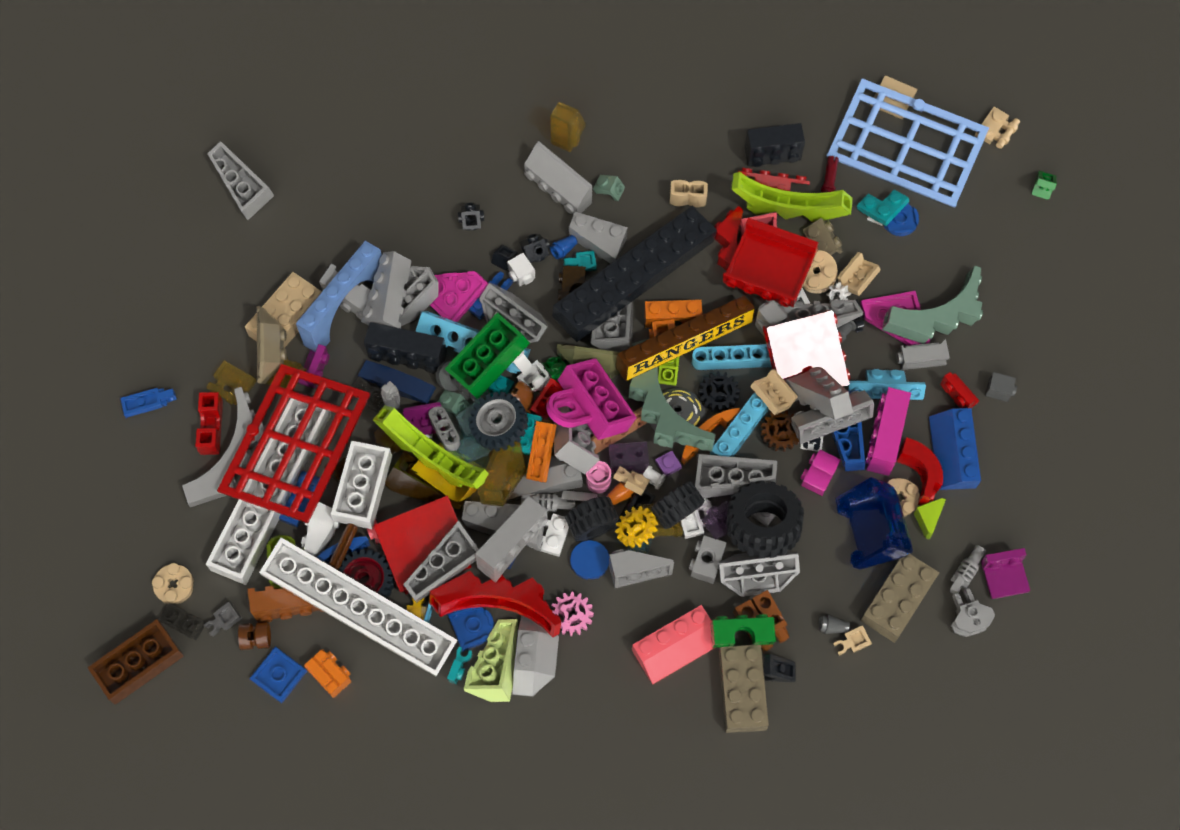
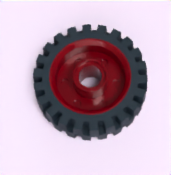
[338,549,394,599]

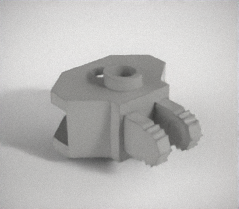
[951,589,995,637]

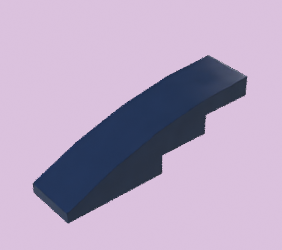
[358,360,436,404]

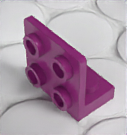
[981,548,1030,599]

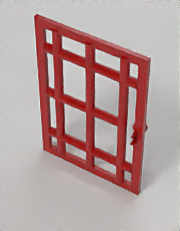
[217,364,371,523]

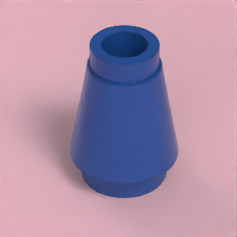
[550,235,578,259]

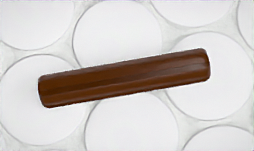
[328,523,358,570]

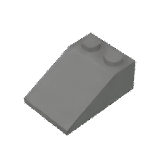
[609,549,674,588]

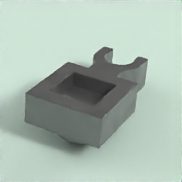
[204,602,242,637]

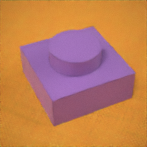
[655,451,682,477]

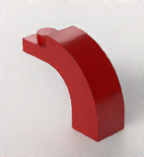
[896,437,943,506]

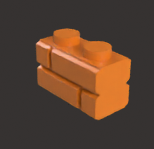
[304,649,351,698]

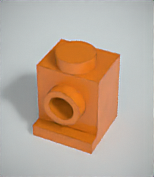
[648,319,675,338]

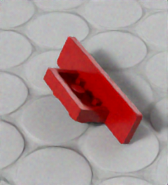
[738,168,810,191]

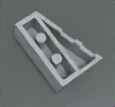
[569,212,627,264]
[319,263,370,320]

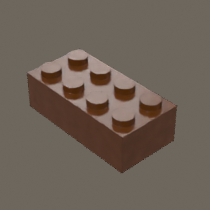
[87,619,184,705]

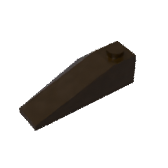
[385,450,466,509]

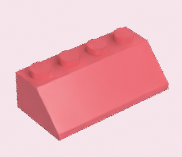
[632,605,714,685]

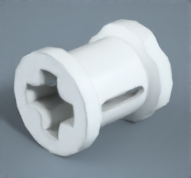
[643,465,667,490]

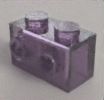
[608,442,649,473]

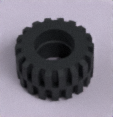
[651,481,705,529]
[565,496,620,541]

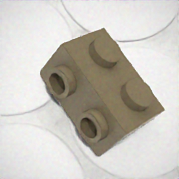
[803,218,843,255]

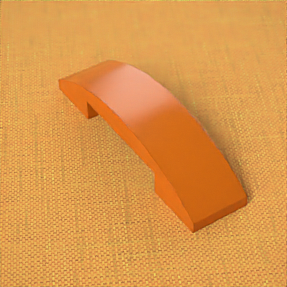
[681,408,741,465]

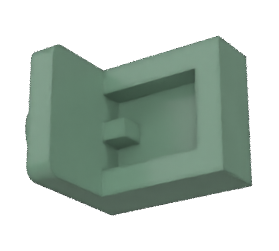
[593,175,625,201]
[437,390,470,419]

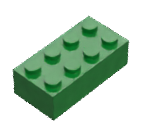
[445,313,530,400]

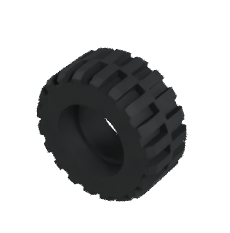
[726,481,804,559]

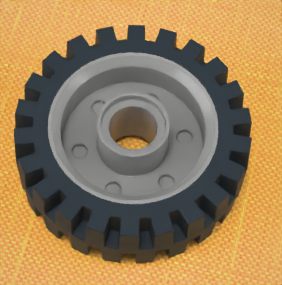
[468,392,529,451]

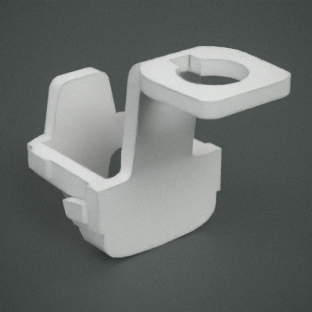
[512,350,550,392]

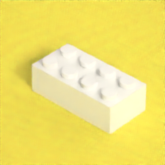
[331,441,392,529]

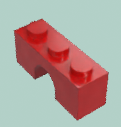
[195,392,223,455]

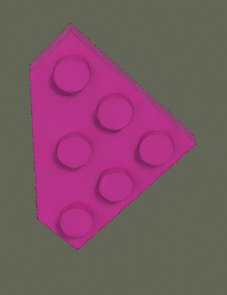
[430,271,488,322]
[860,291,930,346]

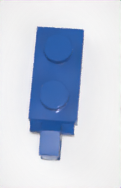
[120,388,177,418]

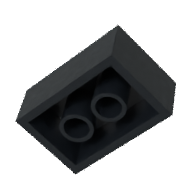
[744,123,805,167]

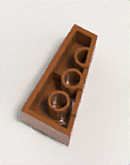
[247,586,324,623]

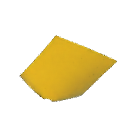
[411,443,491,501]

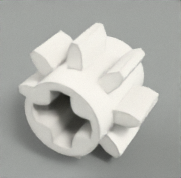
[826,282,851,303]

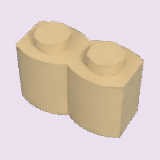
[670,180,708,207]

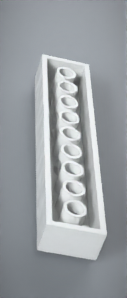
[206,398,332,585]
[259,538,457,677]

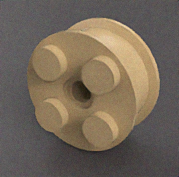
[802,250,838,294]

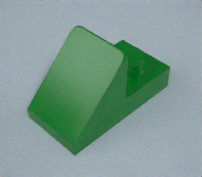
[1032,170,1057,199]

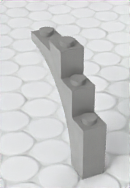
[182,387,267,508]

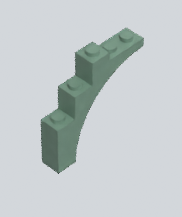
[882,266,983,344]
[629,366,716,452]

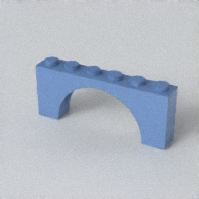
[296,241,382,352]

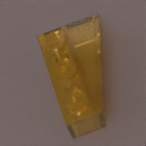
[478,441,526,507]

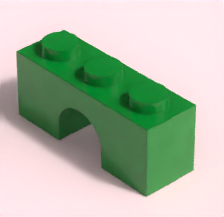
[711,614,776,648]

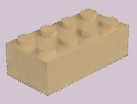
[245,272,322,348]

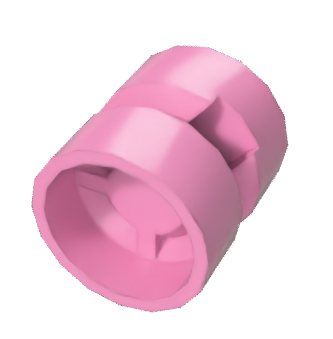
[586,461,611,494]

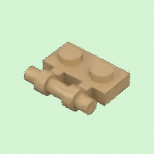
[975,107,1020,149]

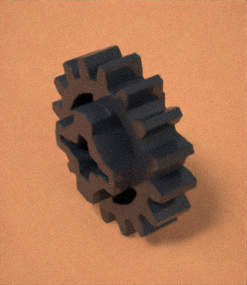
[698,371,740,413]

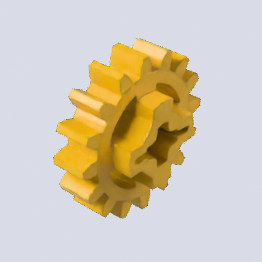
[615,506,658,548]

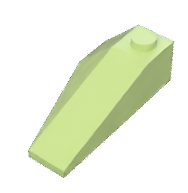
[464,619,518,702]

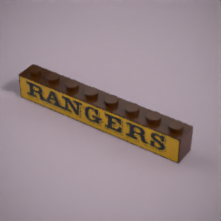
[616,295,755,381]

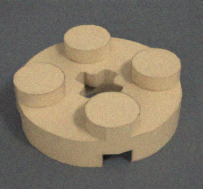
[880,478,920,518]
[152,563,194,604]

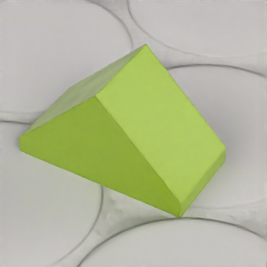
[914,498,946,540]

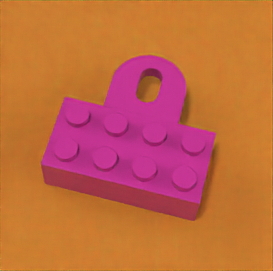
[546,358,637,440]

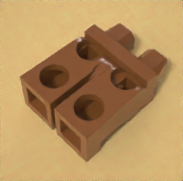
[733,590,789,653]

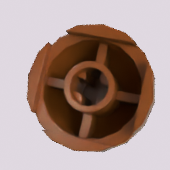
[510,379,534,414]

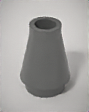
[818,614,850,634]

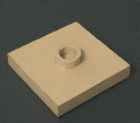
[870,76,918,120]

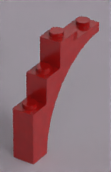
[429,571,561,637]

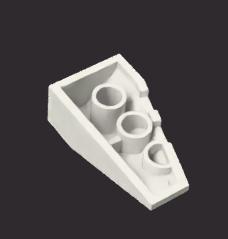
[301,502,340,557]

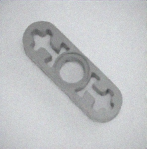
[428,406,461,451]

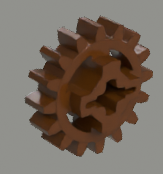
[760,410,799,452]

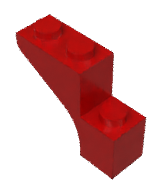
[715,206,743,271]

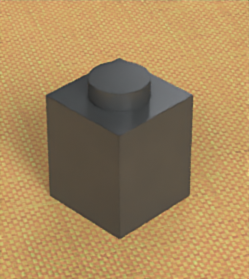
[985,372,1017,402]

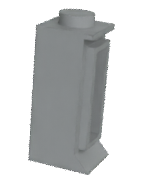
[896,339,950,370]

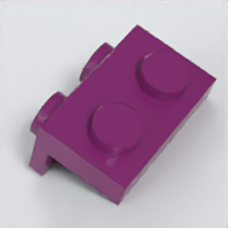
[298,344,330,389]
[403,402,446,435]

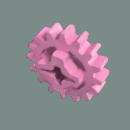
[552,592,594,636]

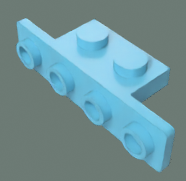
[848,369,926,400]

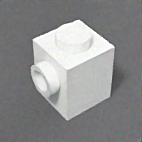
[507,253,535,287]

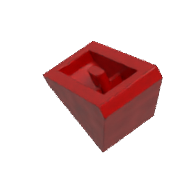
[530,378,564,419]

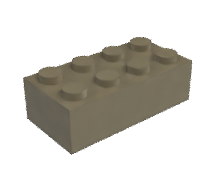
[861,551,939,643]
[719,645,769,733]

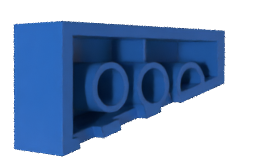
[831,390,865,471]

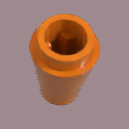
[606,481,634,505]

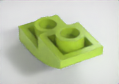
[658,356,680,386]

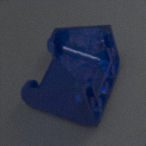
[835,477,913,570]

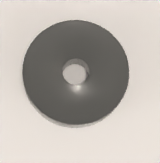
[436,360,462,391]

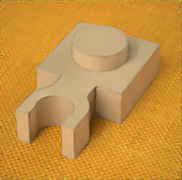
[613,466,650,496]
[833,625,872,656]

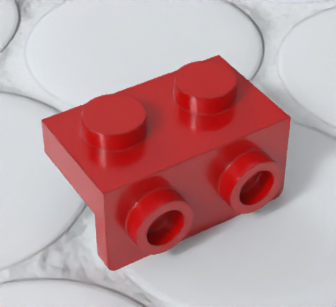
[940,372,979,408]

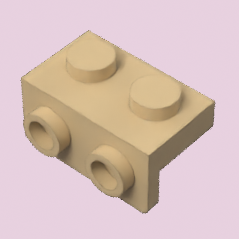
[838,252,880,296]
[750,369,798,415]

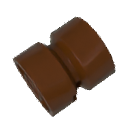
[238,622,271,650]

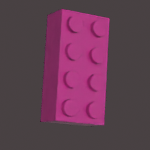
[865,387,911,476]

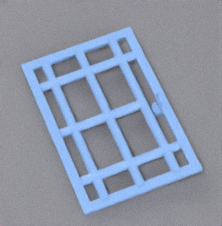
[826,79,989,208]

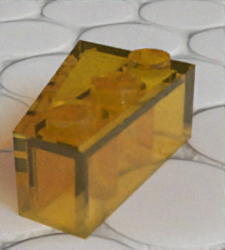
[550,102,587,152]

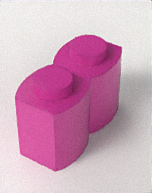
[800,450,841,496]

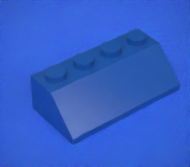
[929,408,981,490]

